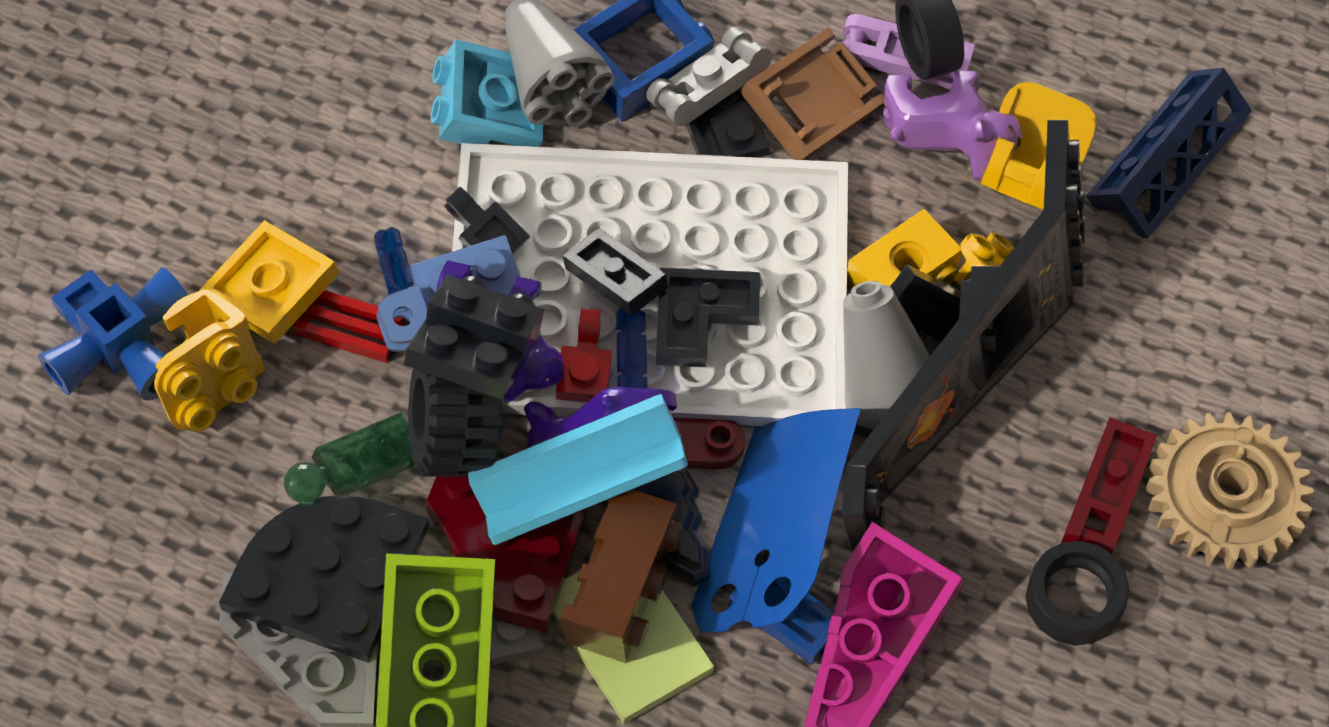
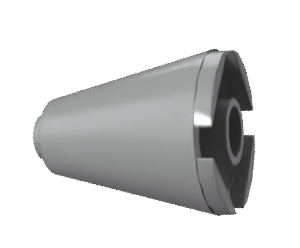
[843,281,930,429]

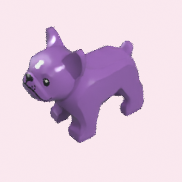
[884,71,1023,180]

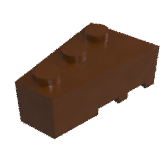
[560,489,684,663]

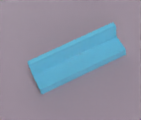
[468,394,688,545]

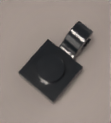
[444,187,530,255]

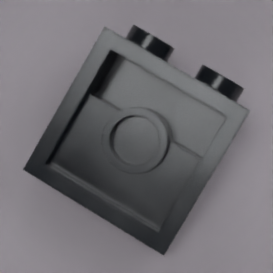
[404,274,545,400]

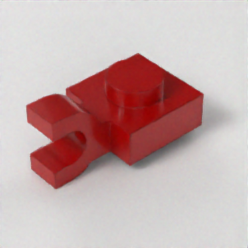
[556,308,612,403]

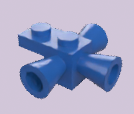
[38,267,188,401]

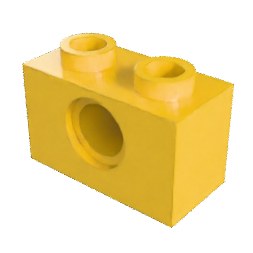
[847,209,962,290]

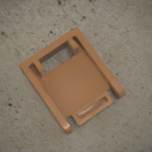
[740,28,885,160]

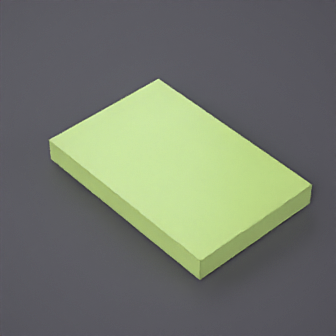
[552,571,714,724]

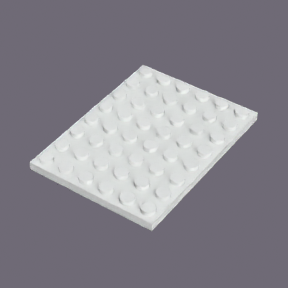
[452,143,848,426]

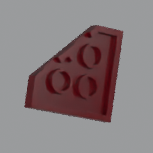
[426,477,589,633]

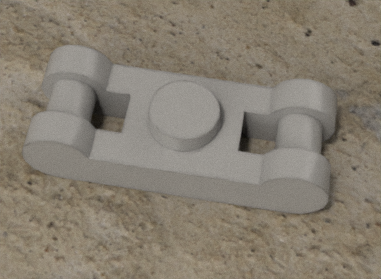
[646,26,772,126]

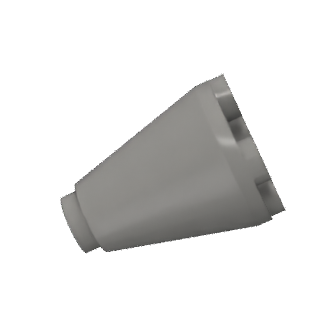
[504,0,615,127]

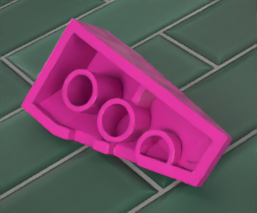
[804,522,965,727]

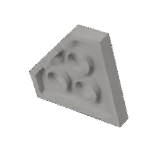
[219,572,380,727]

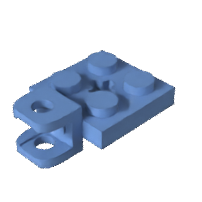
[377,235,520,352]

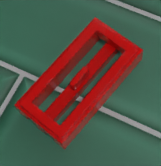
[292,290,405,363]

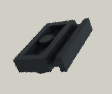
[686,85,770,158]

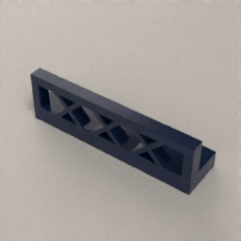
[1086,68,1252,238]

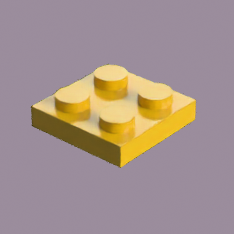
[199,220,340,344]

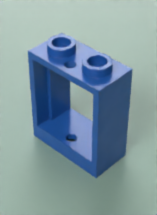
[573,0,714,122]

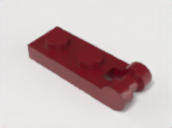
[1061,417,1158,554]

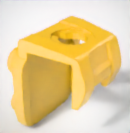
[980,81,1097,210]
[154,289,265,432]

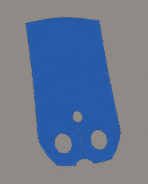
[692,408,861,632]

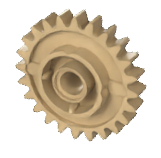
[1145,412,1314,570]

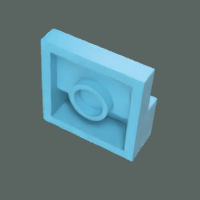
[431,39,543,147]

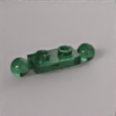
[284,412,415,503]

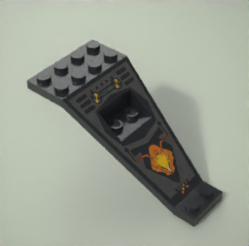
[842,120,1086,551]

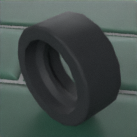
[895,0,965,80]
[1025,541,1130,646]

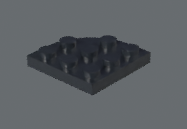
[219,495,429,663]

